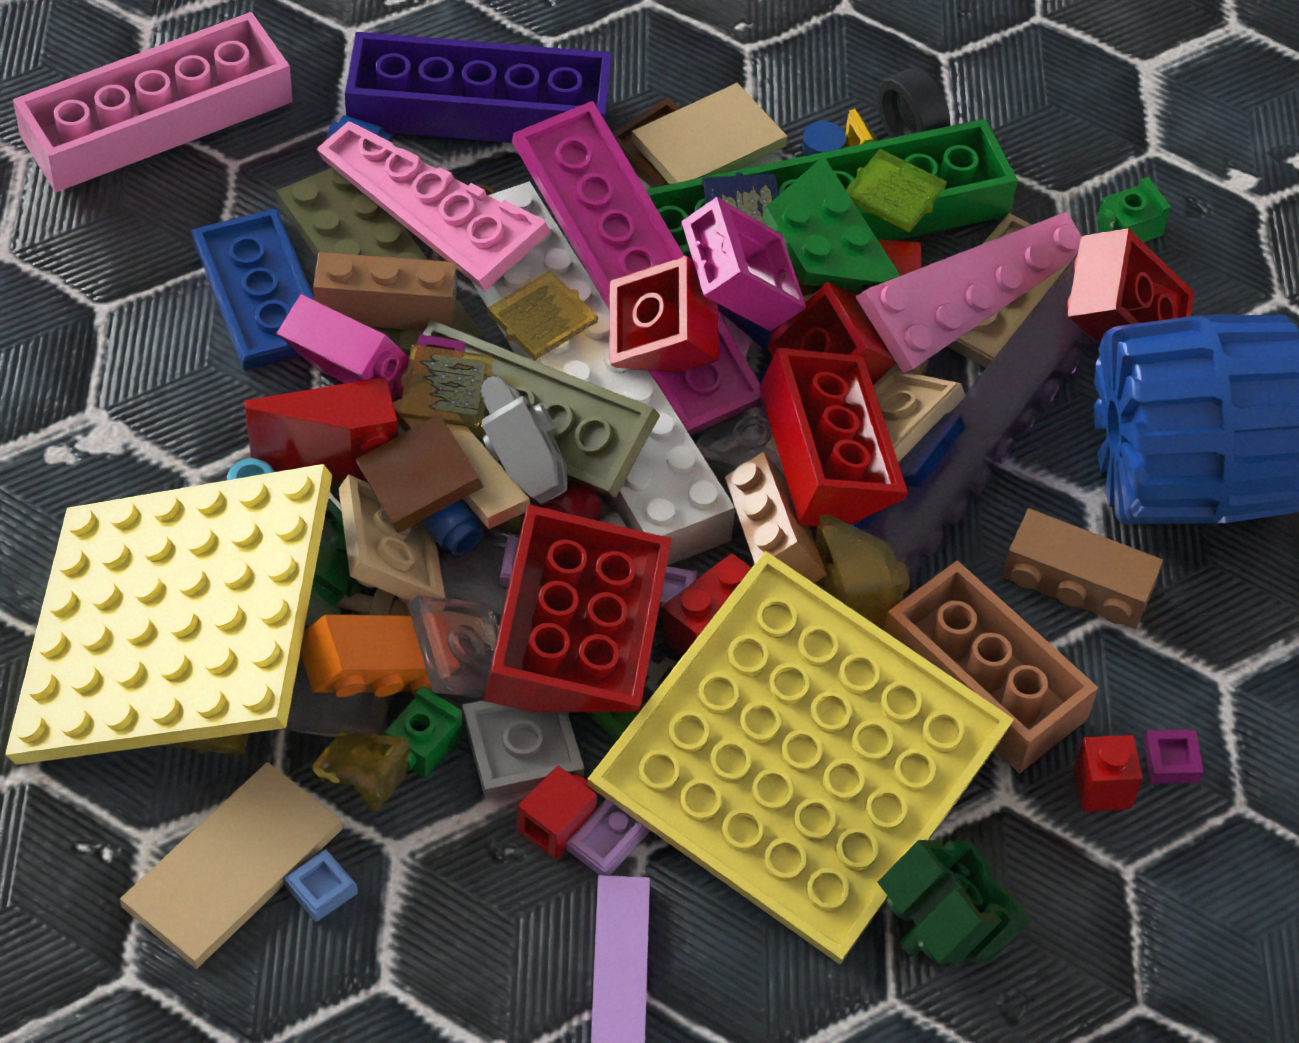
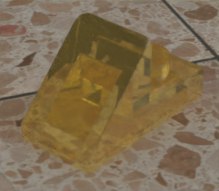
[311,731,411,811]

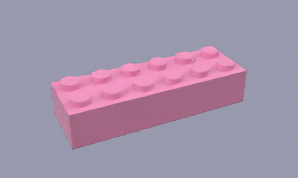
[13,12,293,193]

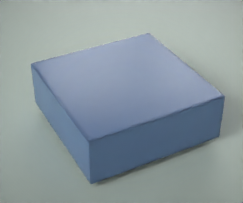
[284,849,358,922]

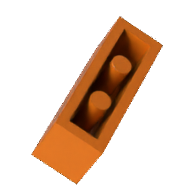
[300,614,457,697]

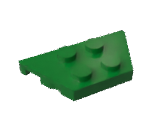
[763,158,900,292]

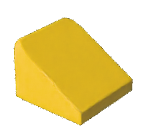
[845,109,878,147]

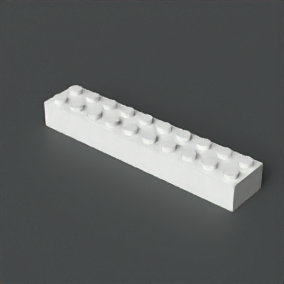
[472,181,735,566]

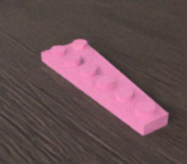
[317,121,551,291]
[856,212,1082,374]

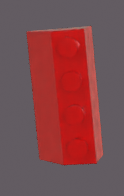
[759,348,908,528]

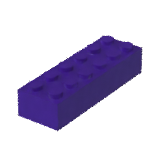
[345,32,611,143]

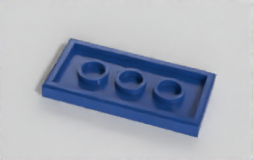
[191,208,314,370]

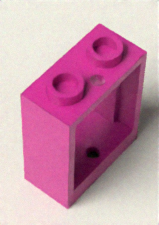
[681,197,806,331]
[276,294,418,402]

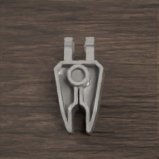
[480,375,567,505]

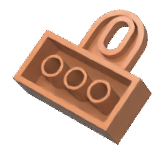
[884,560,1099,773]

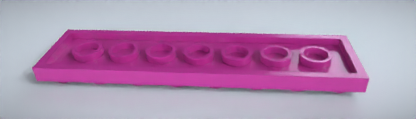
[512,101,763,436]

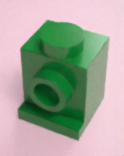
[1096,177,1171,242]
[384,685,462,779]

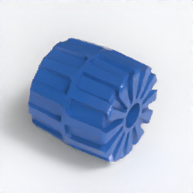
[1094,315,1299,524]

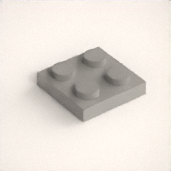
[462,701,584,800]

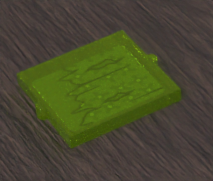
[846,149,947,232]

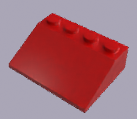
[483,504,672,712]

